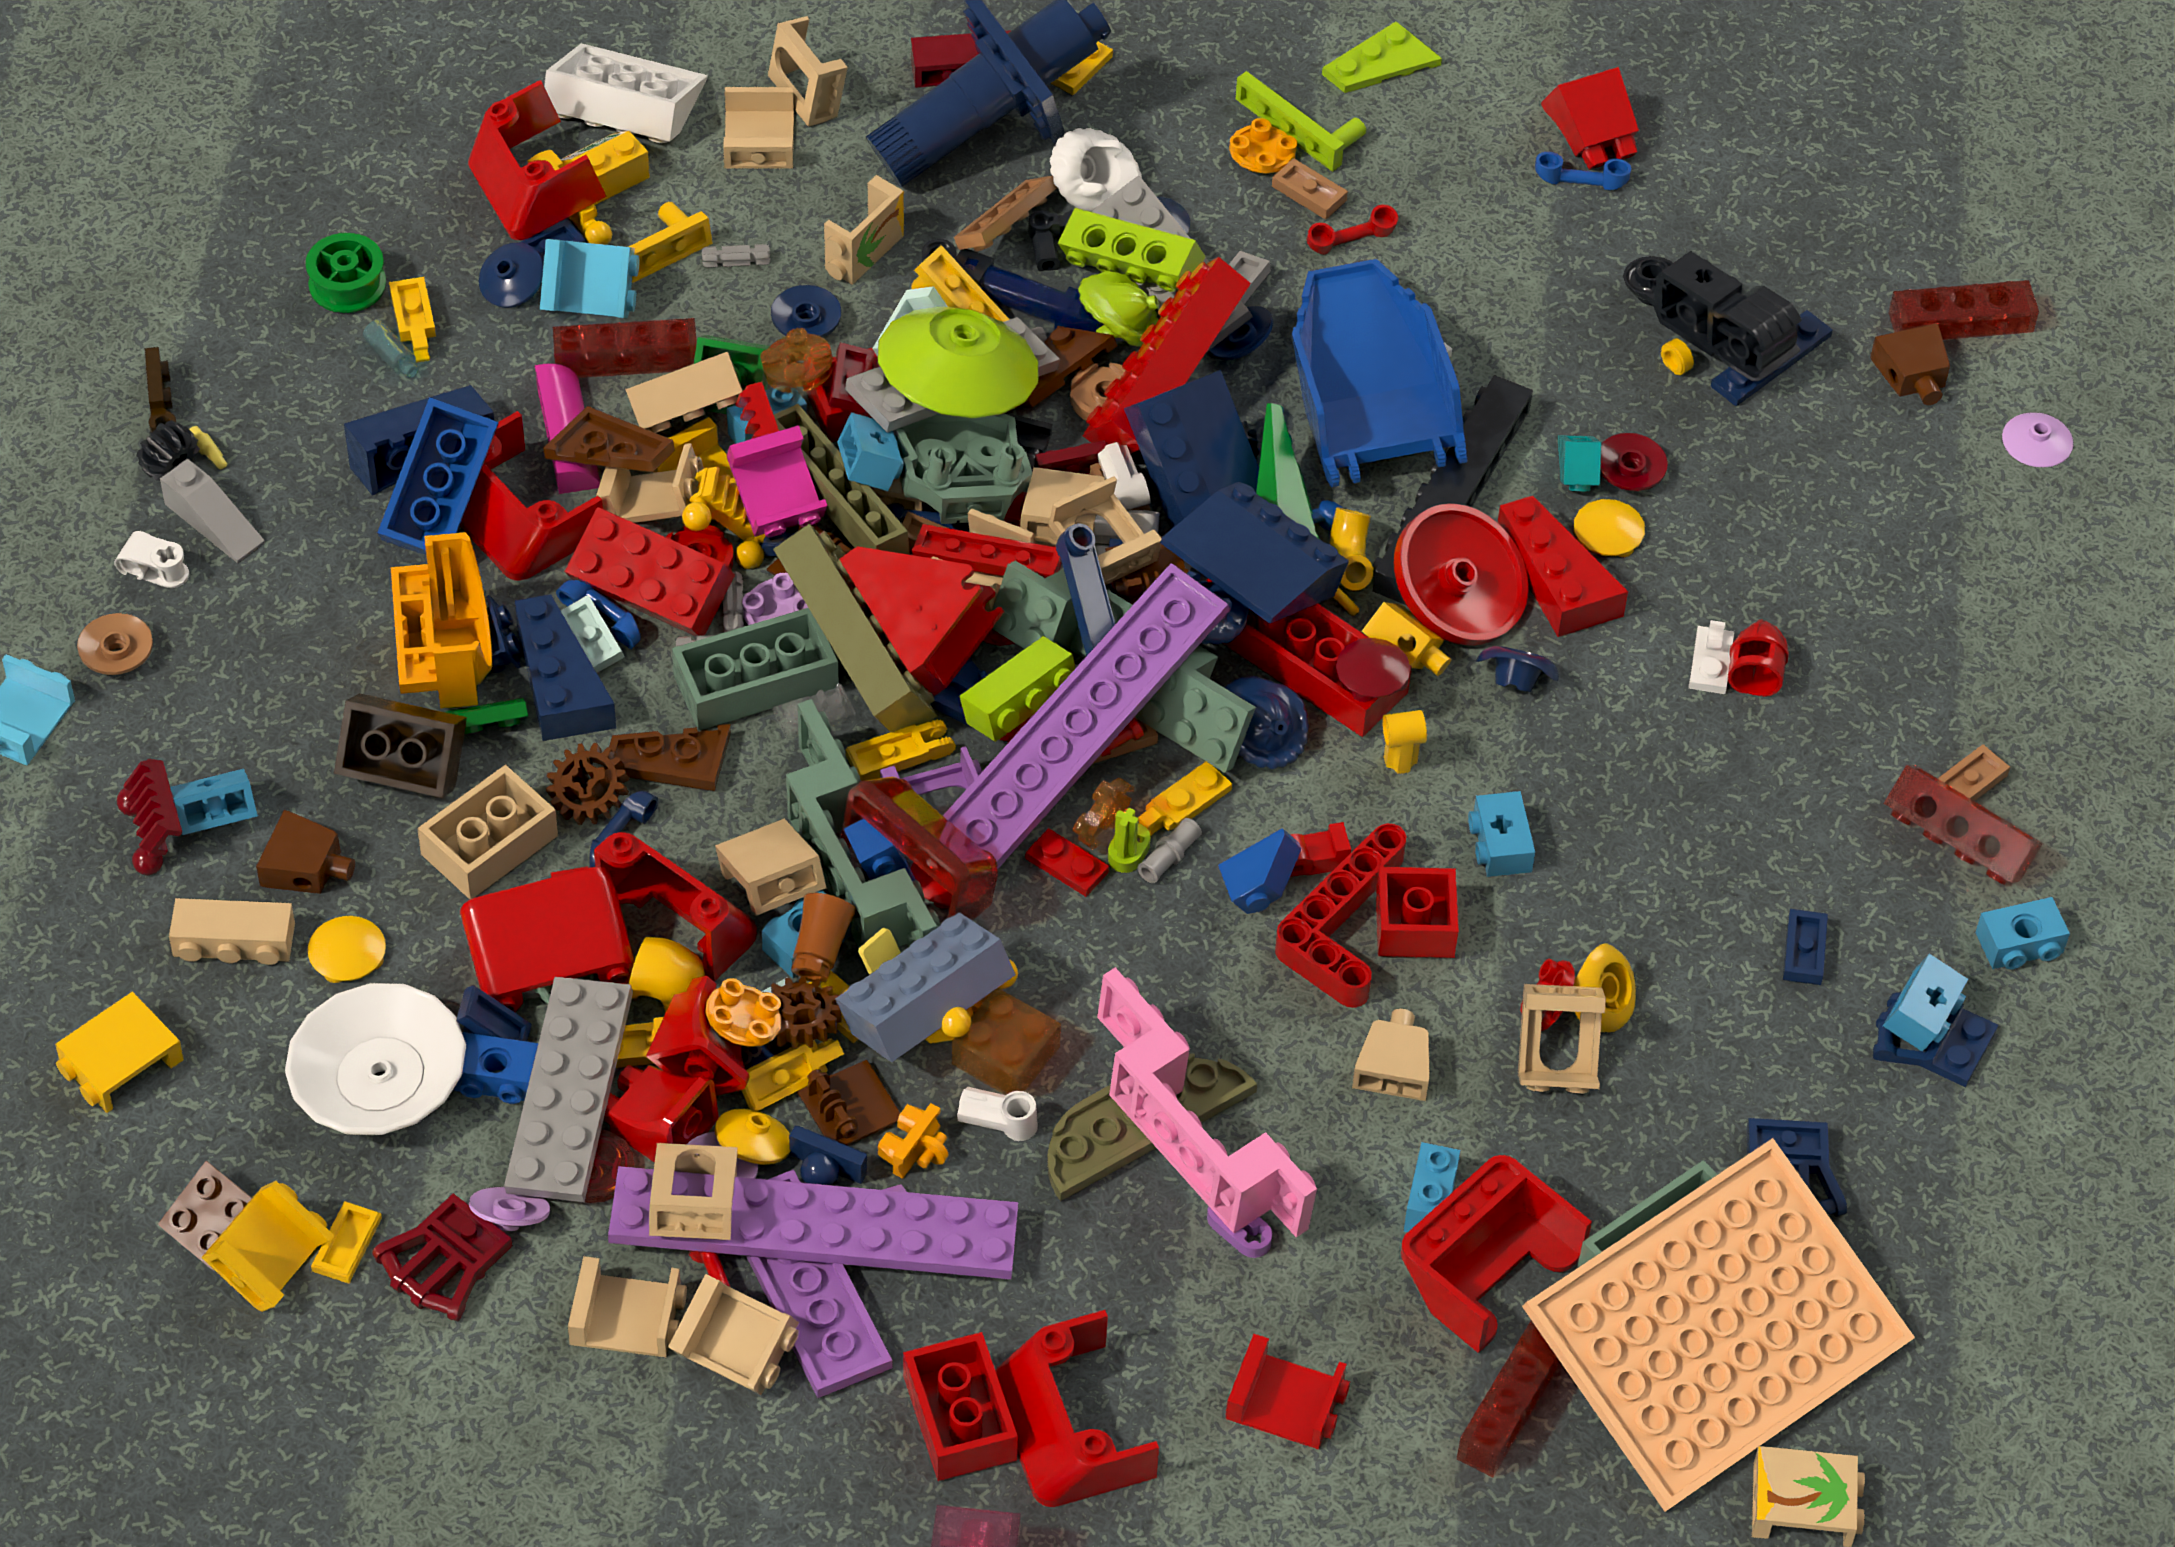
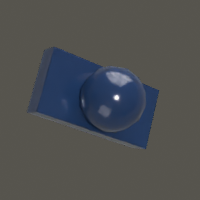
[456,985,532,1042]
[789,1125,867,1185]

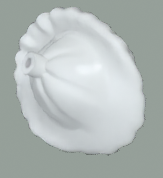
[1050,128,1142,212]

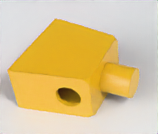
[1362,602,1451,676]

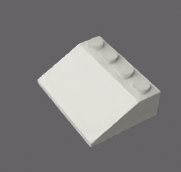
[544,43,708,143]

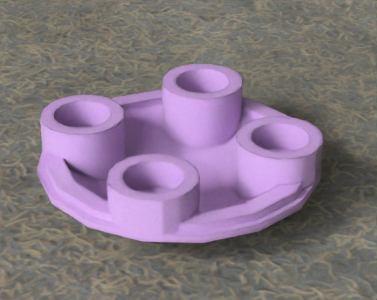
[742,573,808,625]

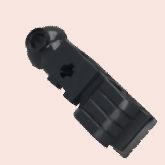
[1623,251,1802,381]

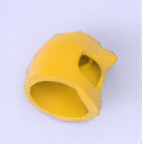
[629,937,705,1013]

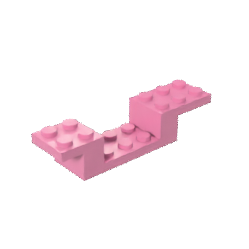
[1097,967,1317,1237]

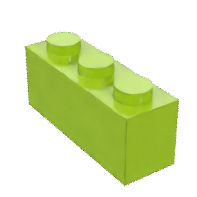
[960,636,1076,742]

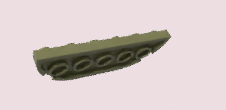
[1047,1054,1257,1201]

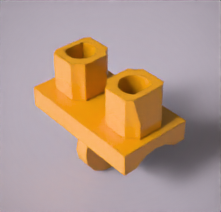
[878,1103,949,1179]

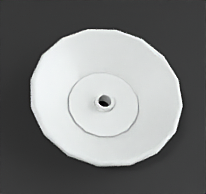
[285,983,466,1135]

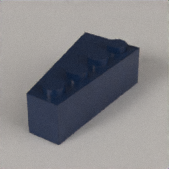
[344,385,494,496]
[515,594,616,741]

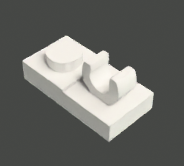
[1689,620,1734,694]

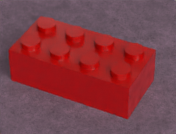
[564,507,735,637]

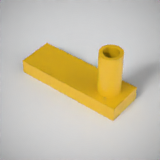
[629,202,713,283]
[911,245,1010,322]

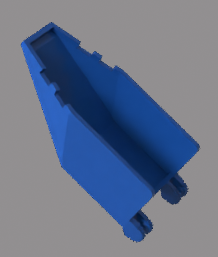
[1292,259,1467,487]

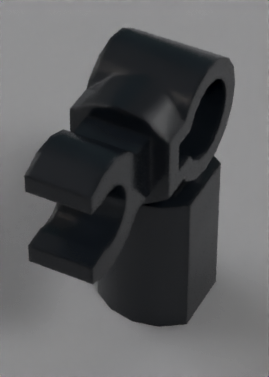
[1028,210,1073,272]

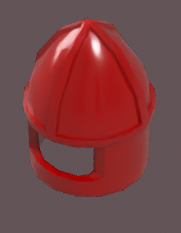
[1728,619,1789,697]

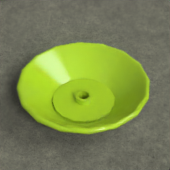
[878,306,1038,418]

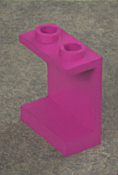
[727,425,827,538]

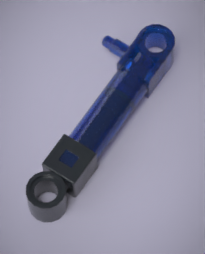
[922,239,1104,332]

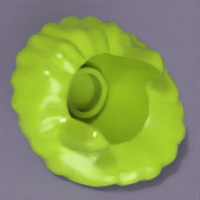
[1078,272,1159,347]

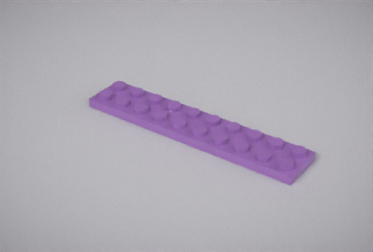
[924,563,1230,885]
[608,1166,1018,1279]

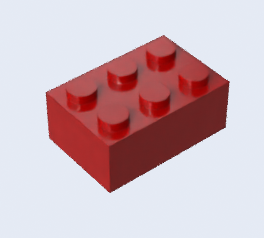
[903,1332,1018,1481]

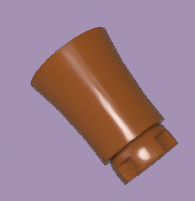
[791,893,856,982]

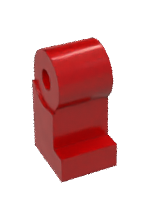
[1290,822,1351,877]

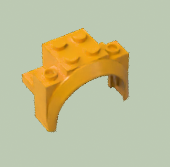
[391,532,492,708]

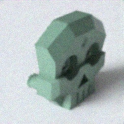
[893,413,1033,524]

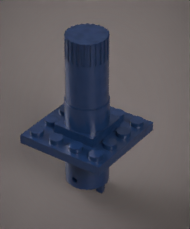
[866,0,1111,187]

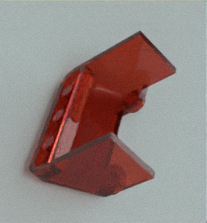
[841,776,998,921]

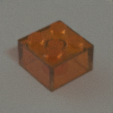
[952,988,1061,1095]

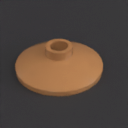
[77,613,153,675]

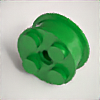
[305,233,386,313]

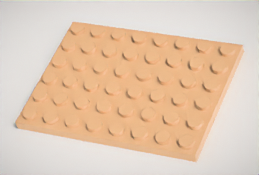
[1522,1138,1915,1511]

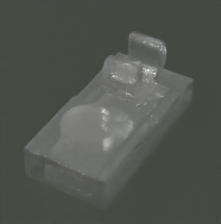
[773,684,856,741]

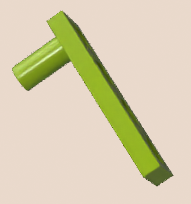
[1235,71,1366,172]

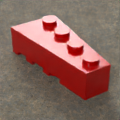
[1497,495,1628,637]

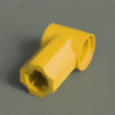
[1382,710,1427,774]

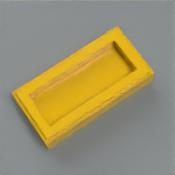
[311,1201,382,1284]

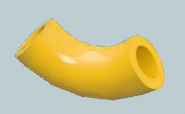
[1330,507,1373,590]

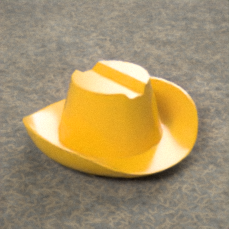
[1573,943,1636,1032]

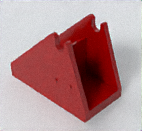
[839,546,1004,696]

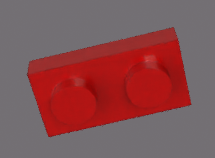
[1025,828,1109,897]

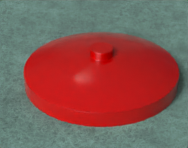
[1394,504,1528,645]

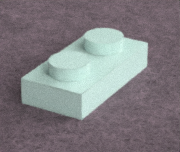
[561,595,625,673]

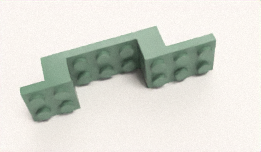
[992,561,1256,773]
[786,699,940,948]

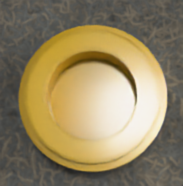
[1661,338,1694,375]

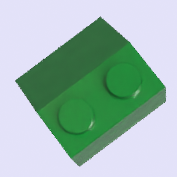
[694,335,775,414]

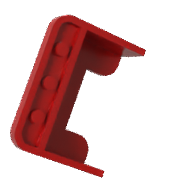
[1401,1155,1592,1353]

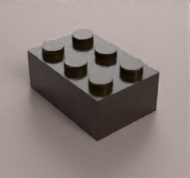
[334,693,467,798]

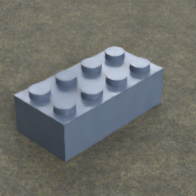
[835,913,1016,1062]

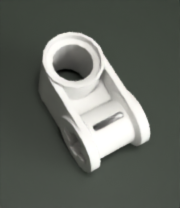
[114,531,189,588]

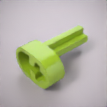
[1108,808,1151,873]

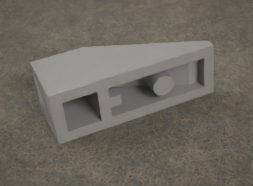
[160,459,265,563]

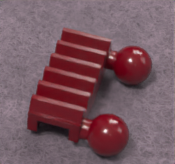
[116,758,182,876]

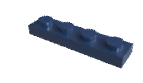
[1710,310,1833,407]

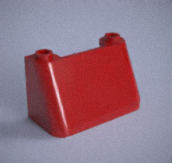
[594,832,757,982]
[460,867,635,1012]

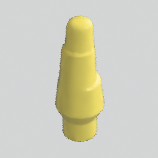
[189,426,227,470]

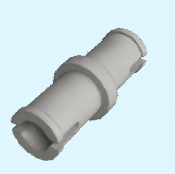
[1138,818,1202,883]

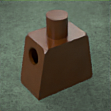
[1870,323,1950,405]
[256,810,355,894]

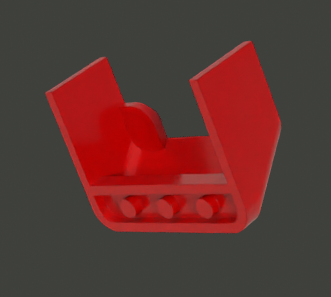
[468,80,607,240]
[460,411,603,581]
[995,1310,1159,1507]

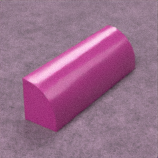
[535,364,601,494]

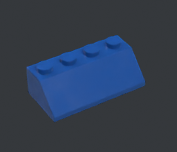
[377,397,499,555]

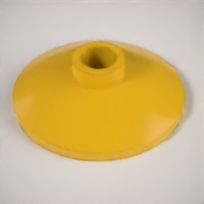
[714,1109,791,1165]

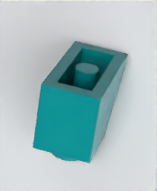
[1558,435,1601,491]

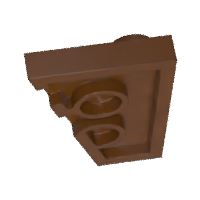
[1019,326,1118,408]
[543,406,675,472]
[604,724,731,791]

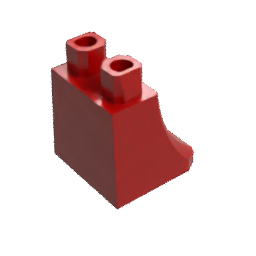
[1541,67,1639,170]
[646,976,750,1096]
[604,1065,719,1163]

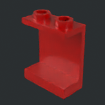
[1226,1334,1351,1449]

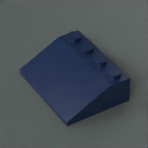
[1124,370,1259,529]
[1160,482,1349,624]

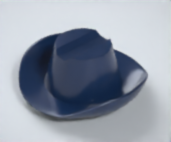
[1476,646,1559,692]

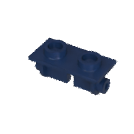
[486,595,522,673]

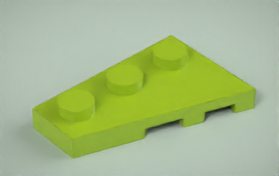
[1322,21,1442,93]

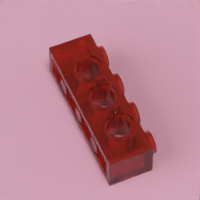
[1888,280,2039,340]
[553,318,697,378]
[1884,765,2043,885]
[1457,1320,1561,1478]

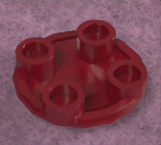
[1336,638,1411,702]

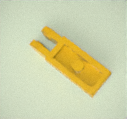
[846,719,956,784]

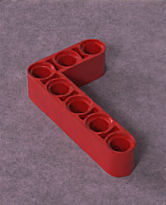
[1275,823,1407,1008]

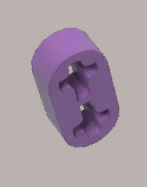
[1207,1206,1272,1258]

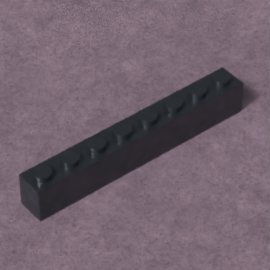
[1372,375,1533,605]

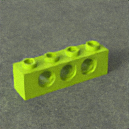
[1058,208,1206,292]

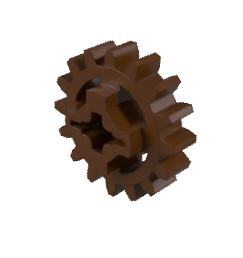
[546,743,630,825]
[763,976,842,1049]

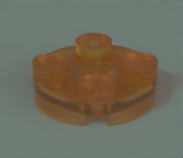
[760,328,834,393]
[1073,778,1135,850]

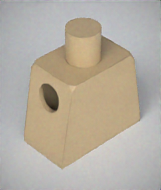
[1352,1009,1429,1101]

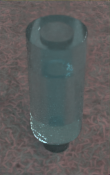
[363,320,418,378]

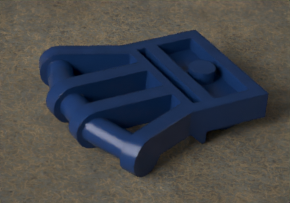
[1873,991,1998,1087]
[1747,1118,1847,1217]

